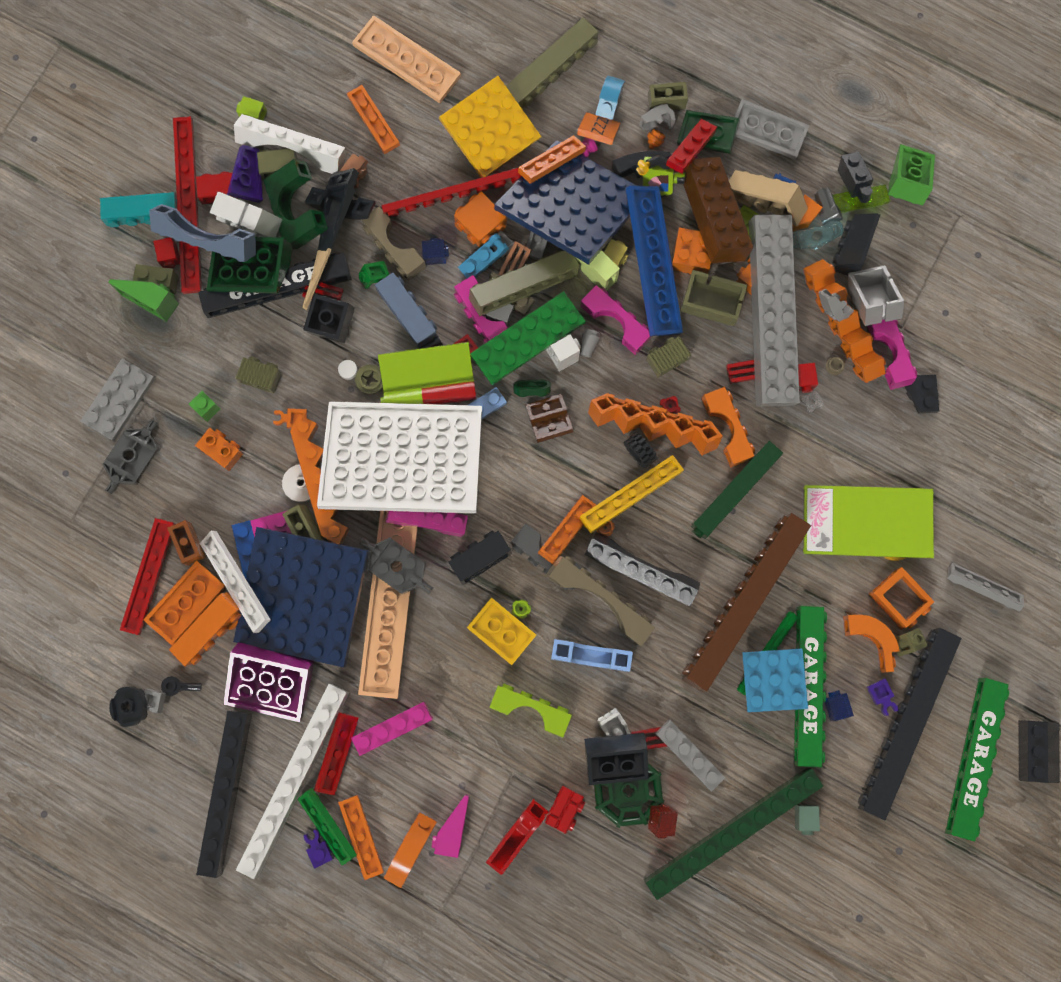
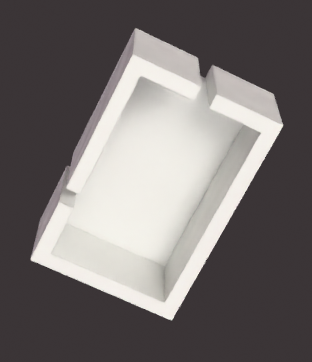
[210,192,282,237]

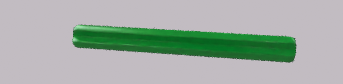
[737,611,798,695]

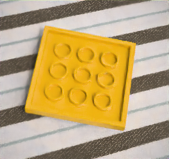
[439,76,541,178]

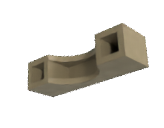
[362,206,426,281]

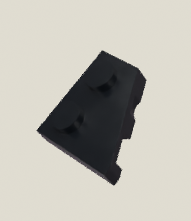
[904,375,939,414]

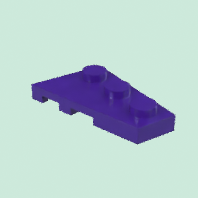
[227,145,263,203]

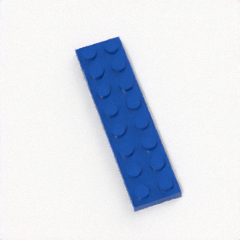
[626,186,683,336]

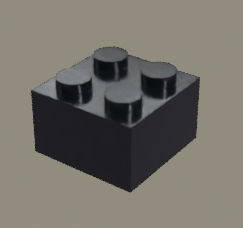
[303,294,355,344]

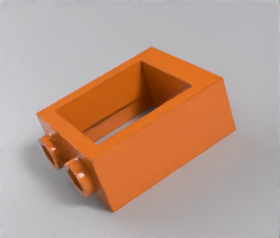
[869,567,934,629]

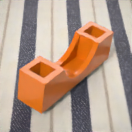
[701,387,755,468]

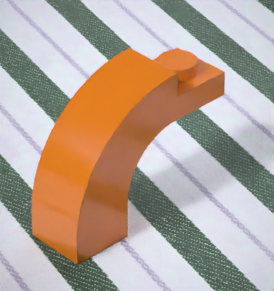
[843,615,899,673]
[384,812,437,888]

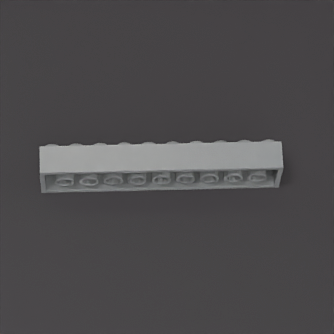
[749,215,800,407]

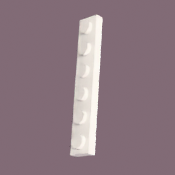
[200,531,271,633]

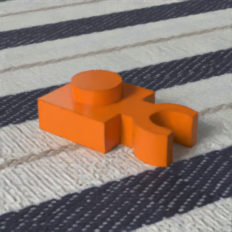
[273,408,307,429]

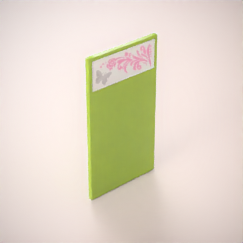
[803,485,934,558]

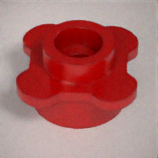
[660,396,681,414]

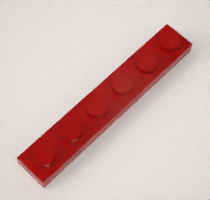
[120,518,175,636]

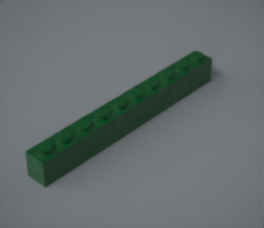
[643,768,823,900]

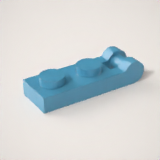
[458,233,509,278]

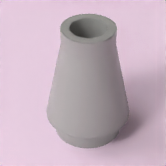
[580,329,600,358]

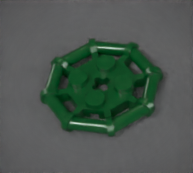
[594,763,665,828]

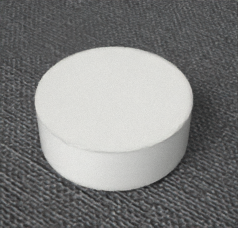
[338,360,358,380]

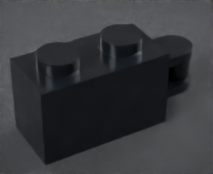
[838,151,873,203]

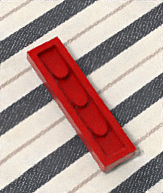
[666,119,717,174]
[314,712,359,796]

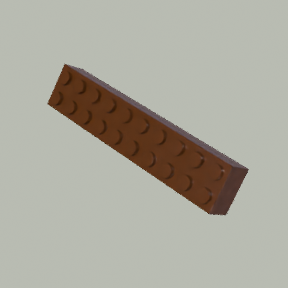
[682,513,812,692]

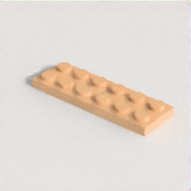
[352,15,461,103]

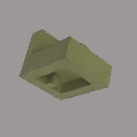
[895,628,927,656]

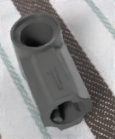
[814,188,843,228]

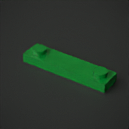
[297,788,357,866]

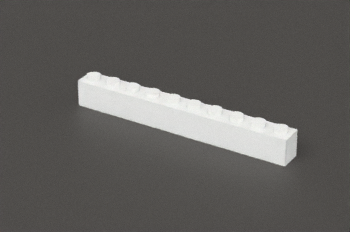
[236,684,349,879]

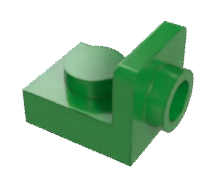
[359,261,390,289]

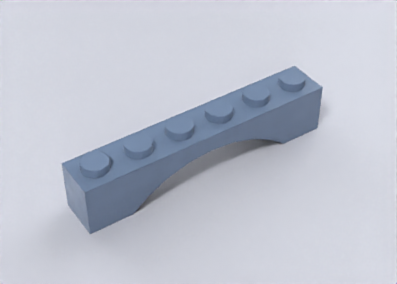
[149,204,256,262]

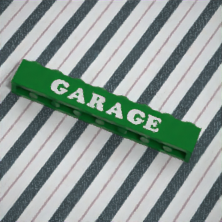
[794,606,827,767]
[945,678,1009,842]

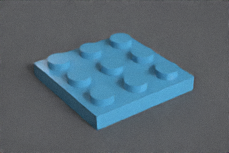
[742,649,808,712]

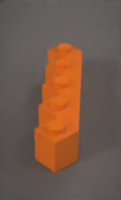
[803,259,886,383]
[588,393,723,456]
[290,414,350,544]

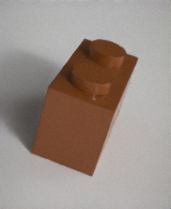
[167,520,206,566]

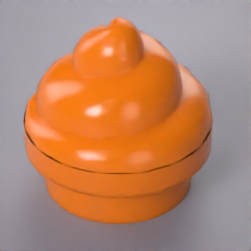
[647,128,666,149]

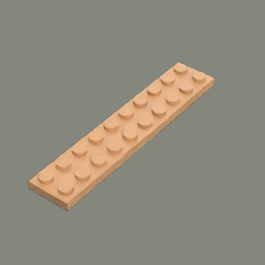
[358,511,418,699]

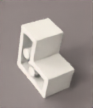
[546,334,581,372]

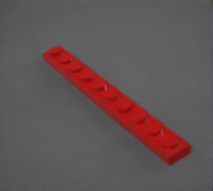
[173,116,202,294]

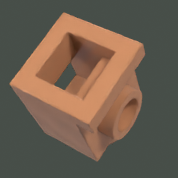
[340,154,368,188]

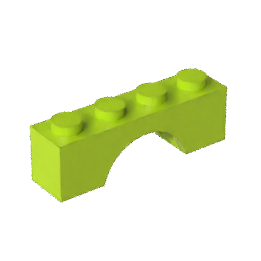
[489,683,572,737]

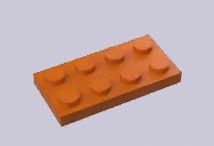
[143,561,226,645]

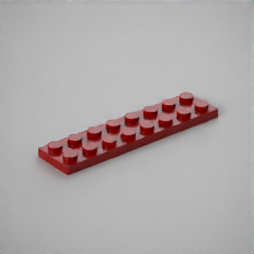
[381,168,521,218]

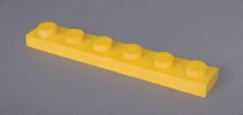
[580,455,684,533]

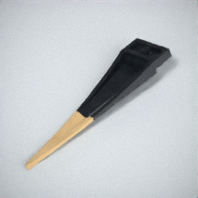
[303,168,359,310]

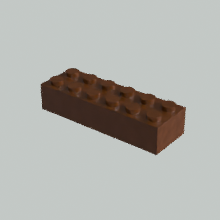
[683,157,754,263]

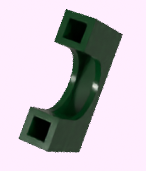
[263,159,328,249]

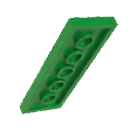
[470,291,586,385]

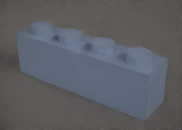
[375,273,437,348]

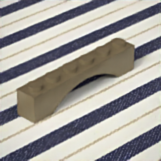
[545,556,655,647]

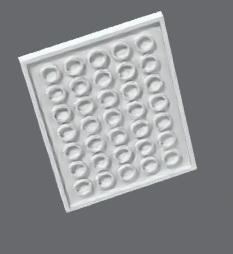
[317,402,482,513]

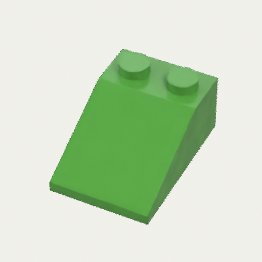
[888,144,935,206]
[108,279,179,322]

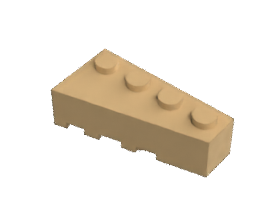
[729,170,808,226]

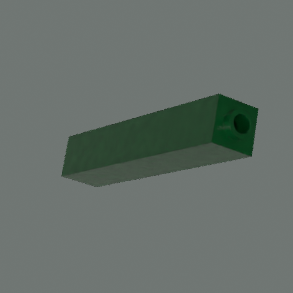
[691,441,783,539]

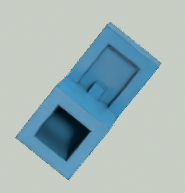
[595,76,625,120]

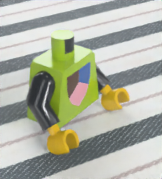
[636,155,685,198]

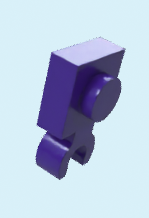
[866,678,898,716]
[304,829,334,869]

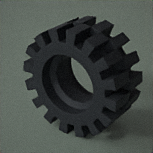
[624,432,658,469]

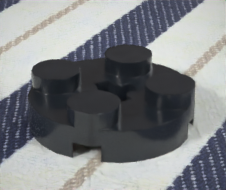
[109,686,148,727]

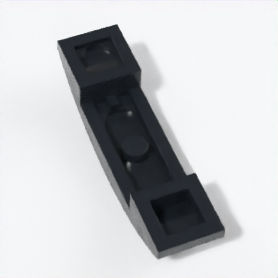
[305,187,376,220]

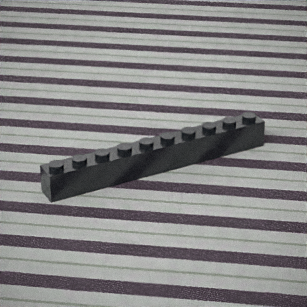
[858,628,962,821]

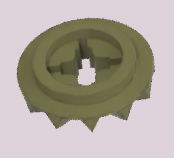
[355,364,383,394]

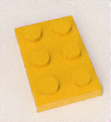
[467,598,536,665]

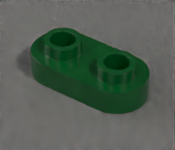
[513,379,551,397]

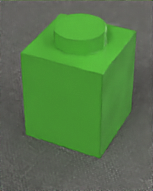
[189,391,220,422]

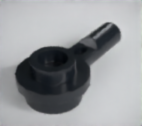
[161,676,202,696]

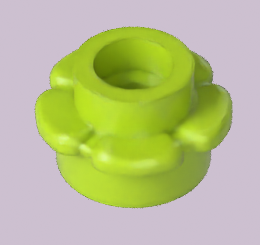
[512,599,531,619]

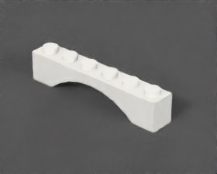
[234,114,345,174]

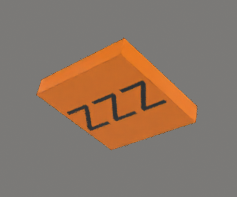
[577,112,620,145]

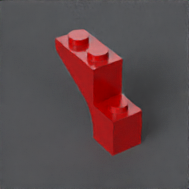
[486,799,549,875]

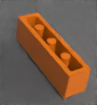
[169,592,241,666]

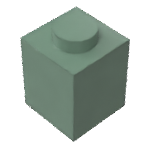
[795,805,820,835]

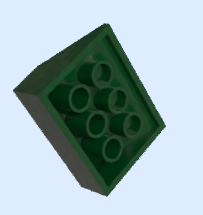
[206,237,293,294]

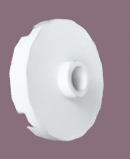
[282,465,310,503]

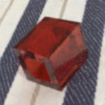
[648,805,678,839]

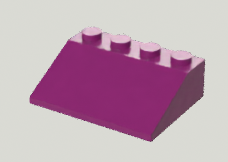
[224,642,314,722]

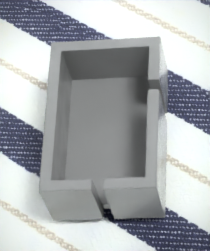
[847,266,904,326]

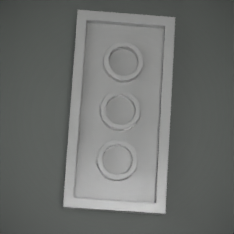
[735,99,810,160]
[80,358,156,442]

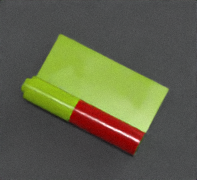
[378,342,476,405]

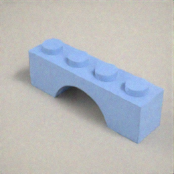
[551,639,633,672]

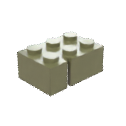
[680,270,747,327]

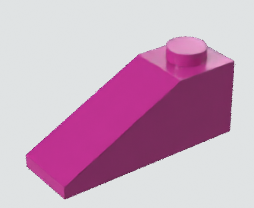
[431,794,469,858]

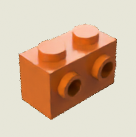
[195,428,243,471]

